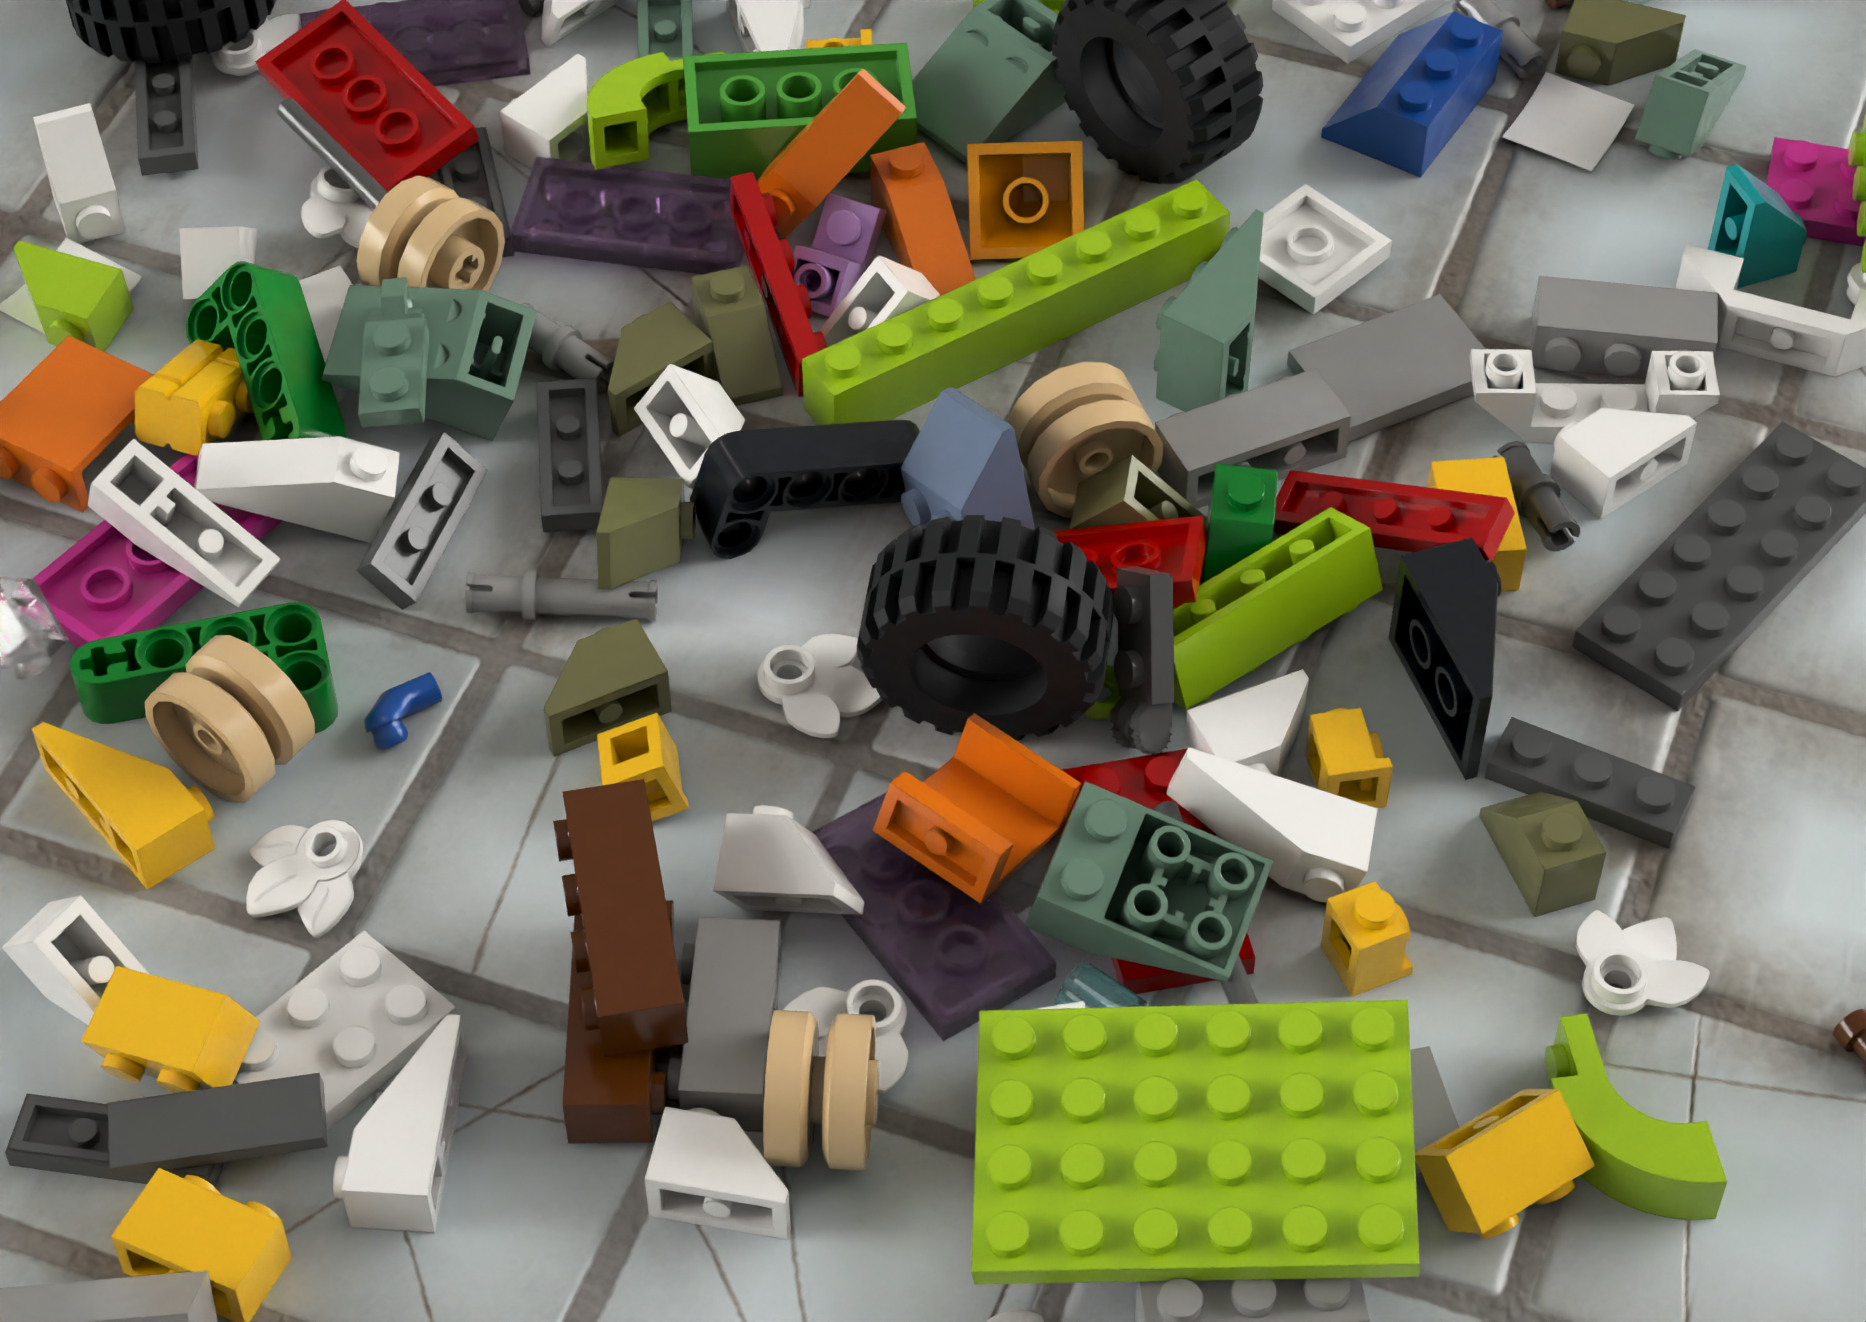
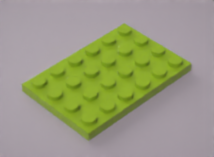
[971,1000,1420,1284]

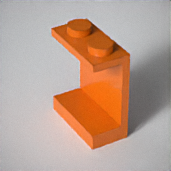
[0,335,154,513]
[872,713,1081,904]

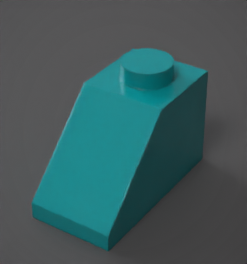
[1708,164,1807,289]

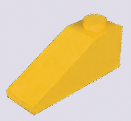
[32,722,215,890]

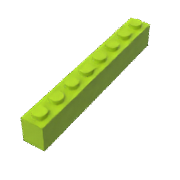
[802,179,1230,425]

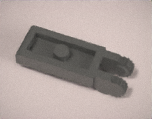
[1110,566,1174,755]

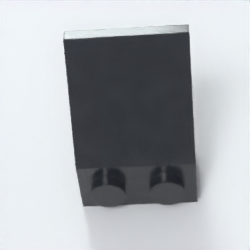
[1388,537,1501,780]

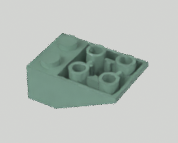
[912,0,1066,164]
[1154,209,1264,412]
[321,285,537,441]
[1024,781,1274,982]

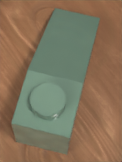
[1635,49,1747,160]

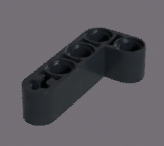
[690,420,920,559]

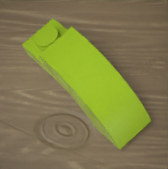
[587,51,725,170]
[1545,1013,1727,1220]

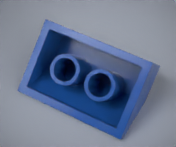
[1321,12,1503,178]

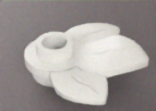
[205,14,301,76]
[301,165,374,248]
[758,634,882,738]
[246,819,363,939]
[1576,910,1710,1016]
[783,979,909,1093]

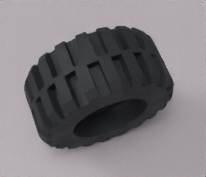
[66,0,276,63]
[1052,0,1264,185]
[857,515,1114,741]

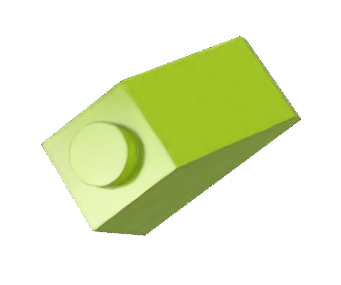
[13,240,134,352]

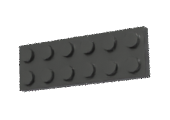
[1572,421,1866,711]

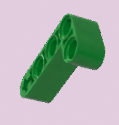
[186,261,347,440]
[70,602,338,734]

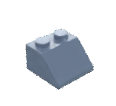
[900,387,1035,530]

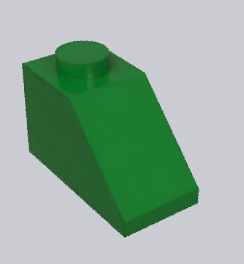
[1202,463,1278,584]

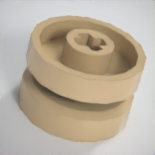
[356,175,505,292]
[1008,362,1163,518]
[145,635,315,803]
[763,1010,879,1171]

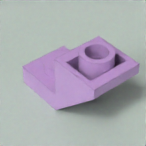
[791,193,887,317]

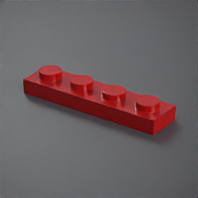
[730,172,827,397]
[1273,470,1515,561]

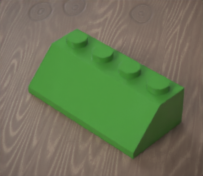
[683,43,917,183]

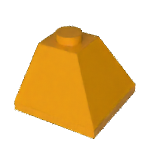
[967,141,1084,260]

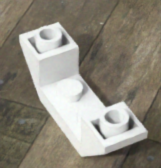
[1675,244,1866,377]
[1470,349,1720,443]

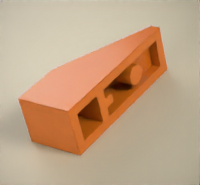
[757,68,906,238]
[870,142,976,295]

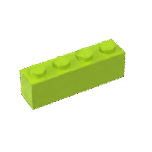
[1173,507,1383,710]

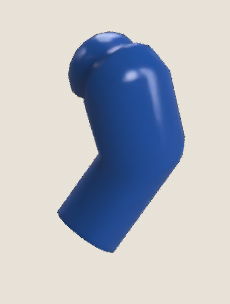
[364,672,442,750]

